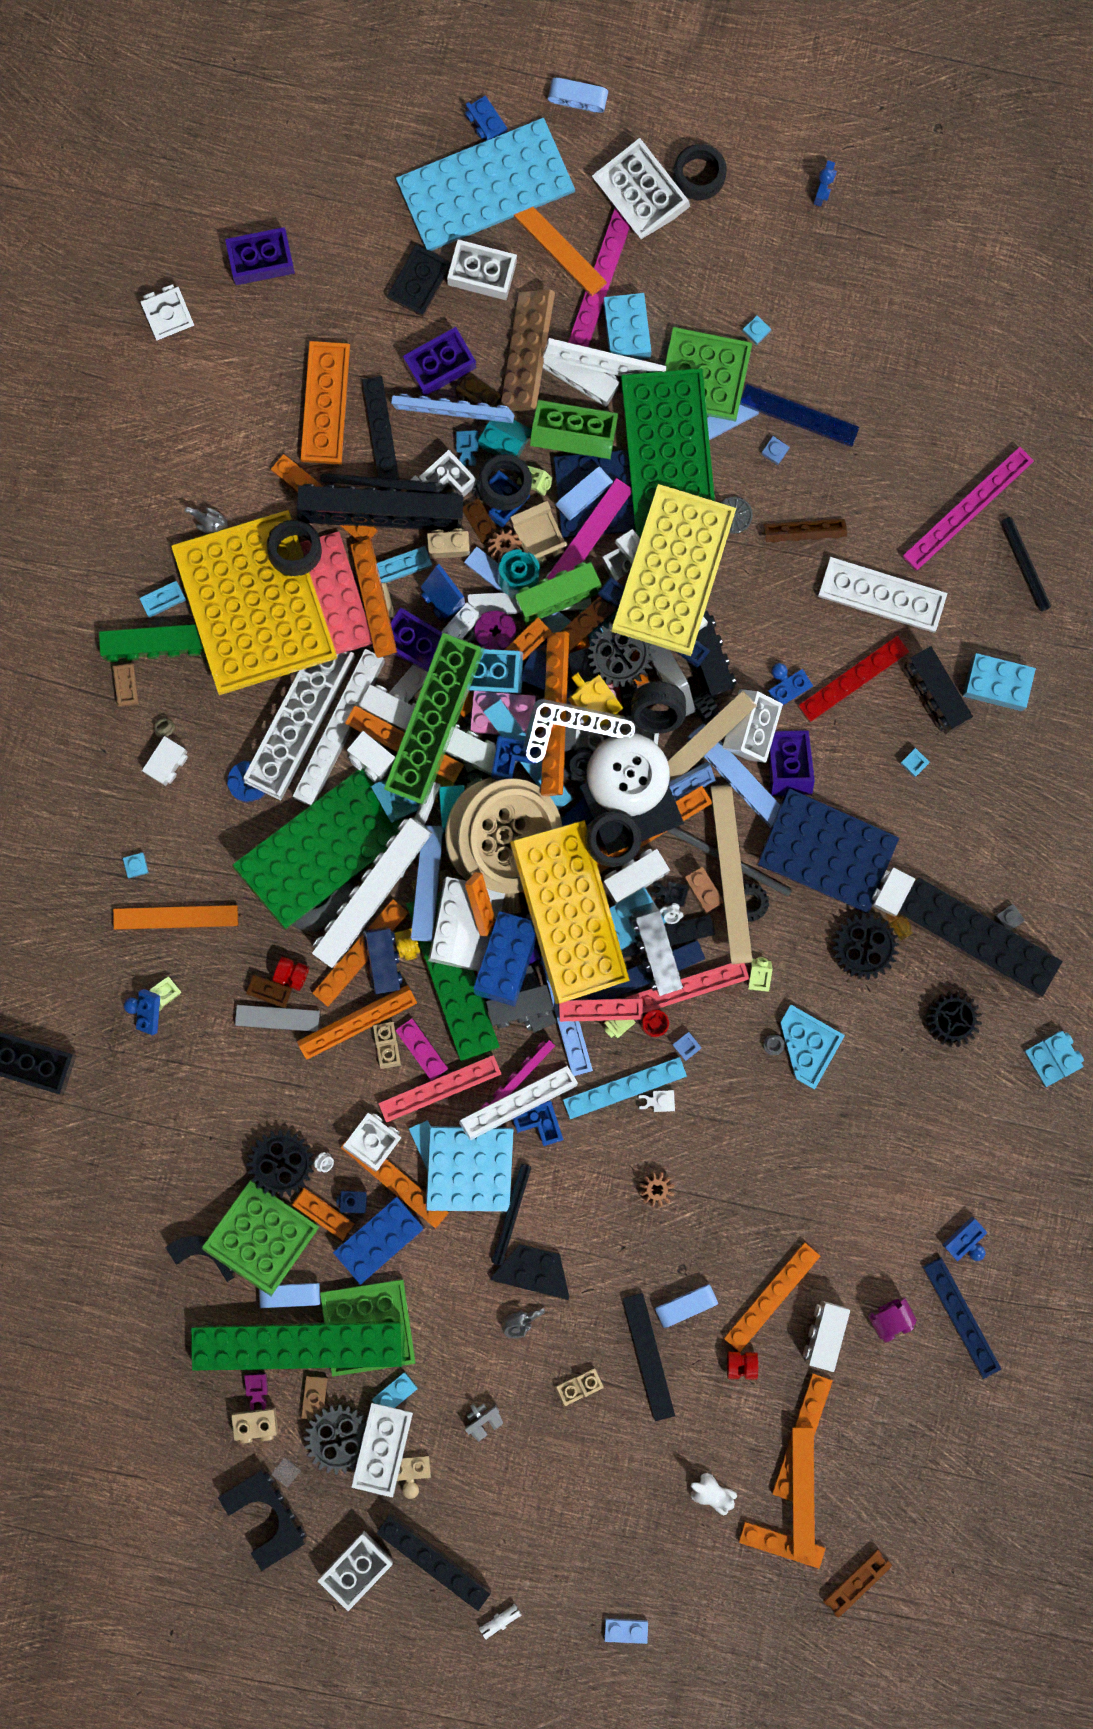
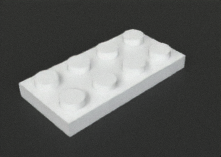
[351,1403,413,1497]

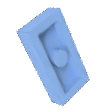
[605,1619,648,1644]

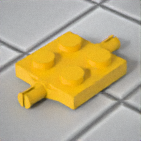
[568,673,623,727]

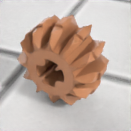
[488,529,522,563]
[639,1172,674,1207]

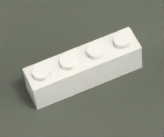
[543,358,620,407]

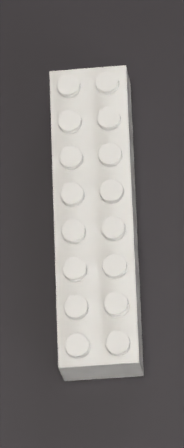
[312,818,433,968]

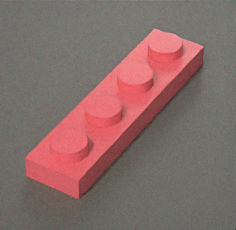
[559,998,643,1022]

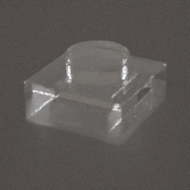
[271,1457,301,1488]

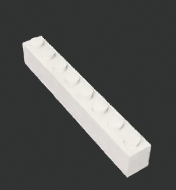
[293,649,385,806]
[359,685,517,776]

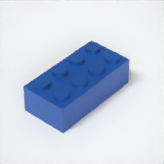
[473,911,537,1007]
[333,1197,425,1285]

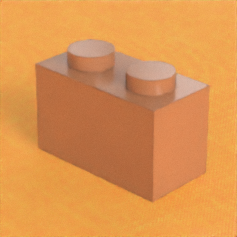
[684,867,724,914]

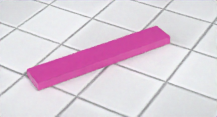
[547,478,632,580]

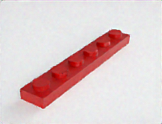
[798,636,909,723]

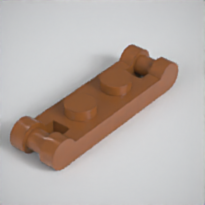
[823,1549,892,1618]

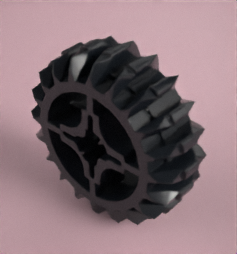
[925,991,982,1047]

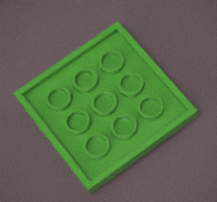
[665,327,752,422]
[202,1180,319,1296]
[320,1279,416,1377]

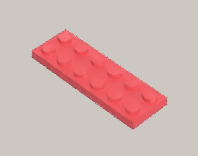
[300,532,373,654]

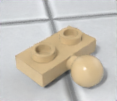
[397,1456,431,1499]

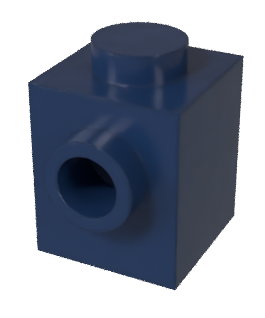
[337,1191,367,1213]

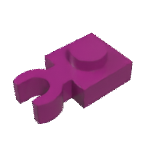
[245,1372,268,1410]

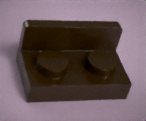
[455,372,502,407]

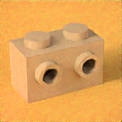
[427,529,470,559]
[232,1408,278,1444]

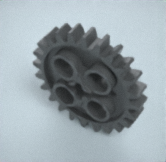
[588,622,655,688]
[303,1404,367,1475]

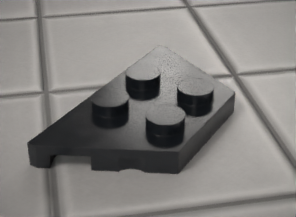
[491,1244,569,1300]

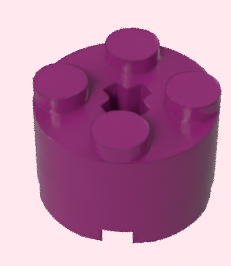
[475,611,516,650]
[868,1297,917,1343]

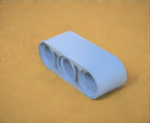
[548,78,608,113]
[556,467,613,520]
[259,1283,320,1308]
[655,1284,718,1328]

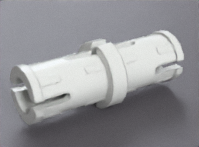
[479,1604,522,1640]

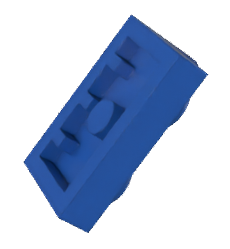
[464,95,507,141]

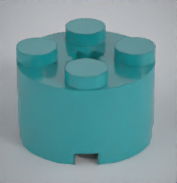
[498,549,540,599]

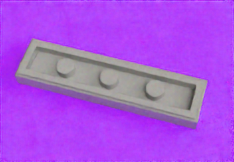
[235,1005,320,1032]

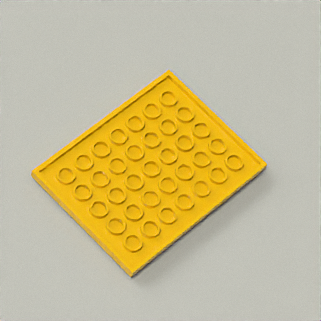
[171,510,338,695]

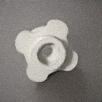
[660,903,683,924]

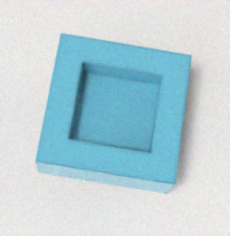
[742,316,771,345]
[900,748,930,777]
[123,853,149,878]

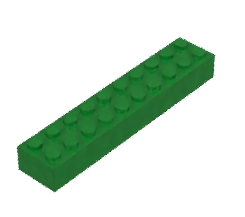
[191,1322,405,1371]

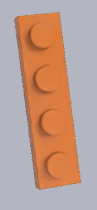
[738,1521,826,1569]

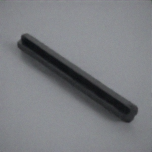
[1001,517,1051,612]
[492,1164,531,1265]

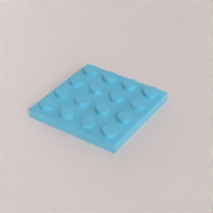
[426,1126,513,1211]

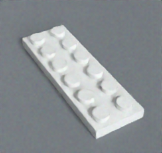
[818,557,947,633]

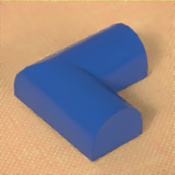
[488,470,530,527]
[491,736,538,781]
[513,1100,563,1146]

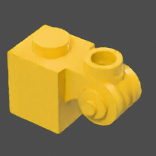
[394,929,421,961]

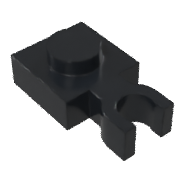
[651,882,689,907]

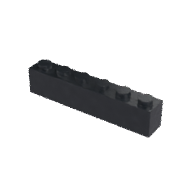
[376,1513,491,1611]

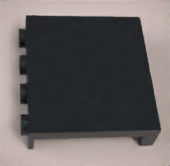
[578,757,684,855]

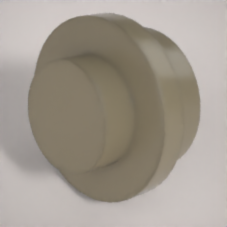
[154,718,175,738]

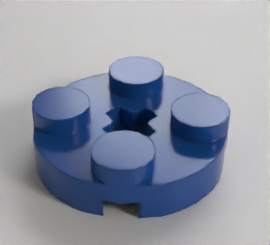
[227,761,266,802]

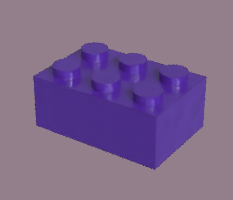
[225,227,295,285]
[403,327,476,396]

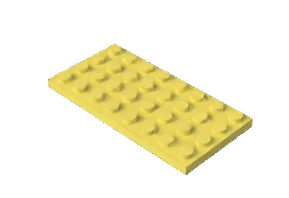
[611,484,736,656]

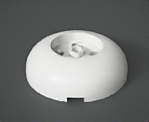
[587,733,670,816]

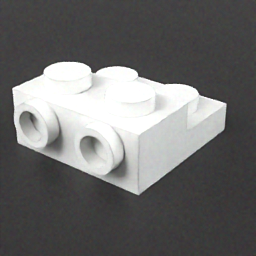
[141,284,194,340]
[343,1113,401,1172]

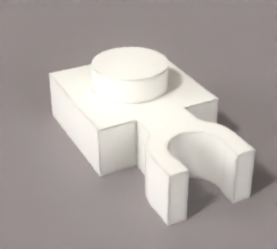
[638,1090,675,1112]

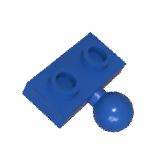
[814,160,837,207]
[767,663,813,705]
[124,989,160,1035]
[942,1217,987,1261]

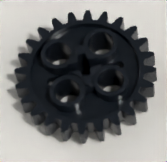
[832,913,899,980]
[247,1130,314,1198]

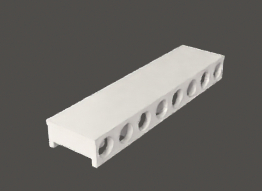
[243,651,355,801]

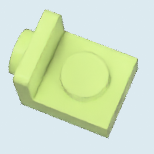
[517,466,552,496]
[748,957,772,992]
[149,977,181,1011]
[604,1020,636,1039]

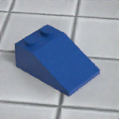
[420,564,465,623]

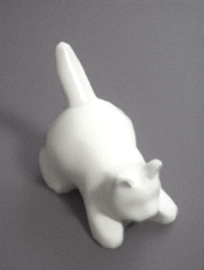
[691,1473,737,1515]

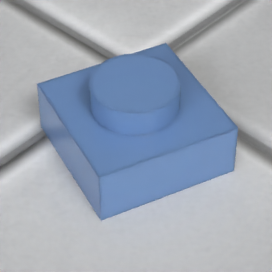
[761,436,790,465]
[673,1032,701,1061]

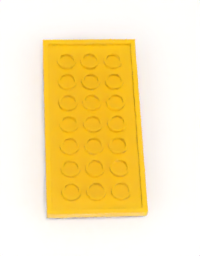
[510,820,630,1004]

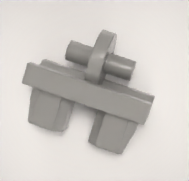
[465,1403,503,1442]

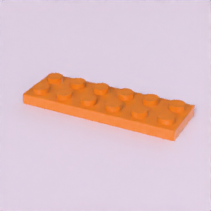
[301,341,350,465]

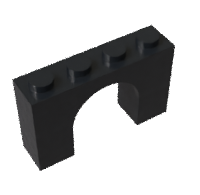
[218,1468,307,1572]

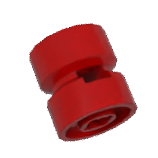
[273,956,310,991]
[641,1010,669,1037]
[727,1352,758,1380]

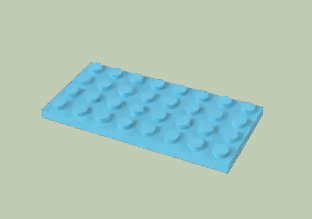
[396,118,575,251]

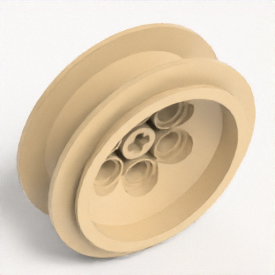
[446,778,562,894]

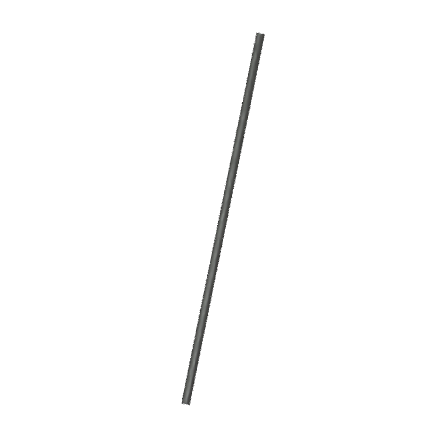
[464,715,792,897]

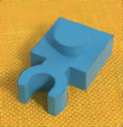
[456,430,478,467]

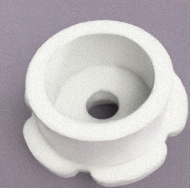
[314,1152,334,1172]

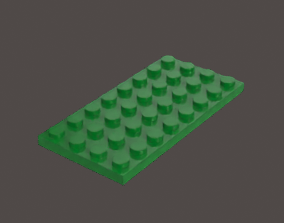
[621,368,715,537]
[232,769,404,930]

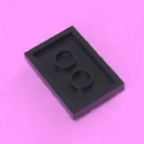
[387,245,451,317]
[568,636,632,689]

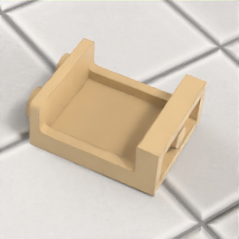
[510,501,567,565]

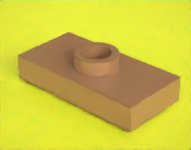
[113,663,139,707]
[301,1376,328,1420]

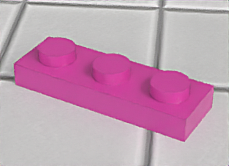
[395,1019,448,1081]

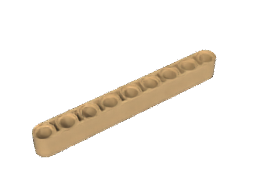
[711,784,752,965]

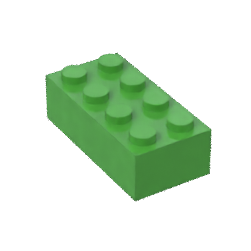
[530,400,618,459]
[515,562,601,626]

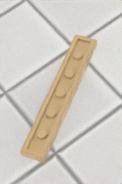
[668,691,757,782]

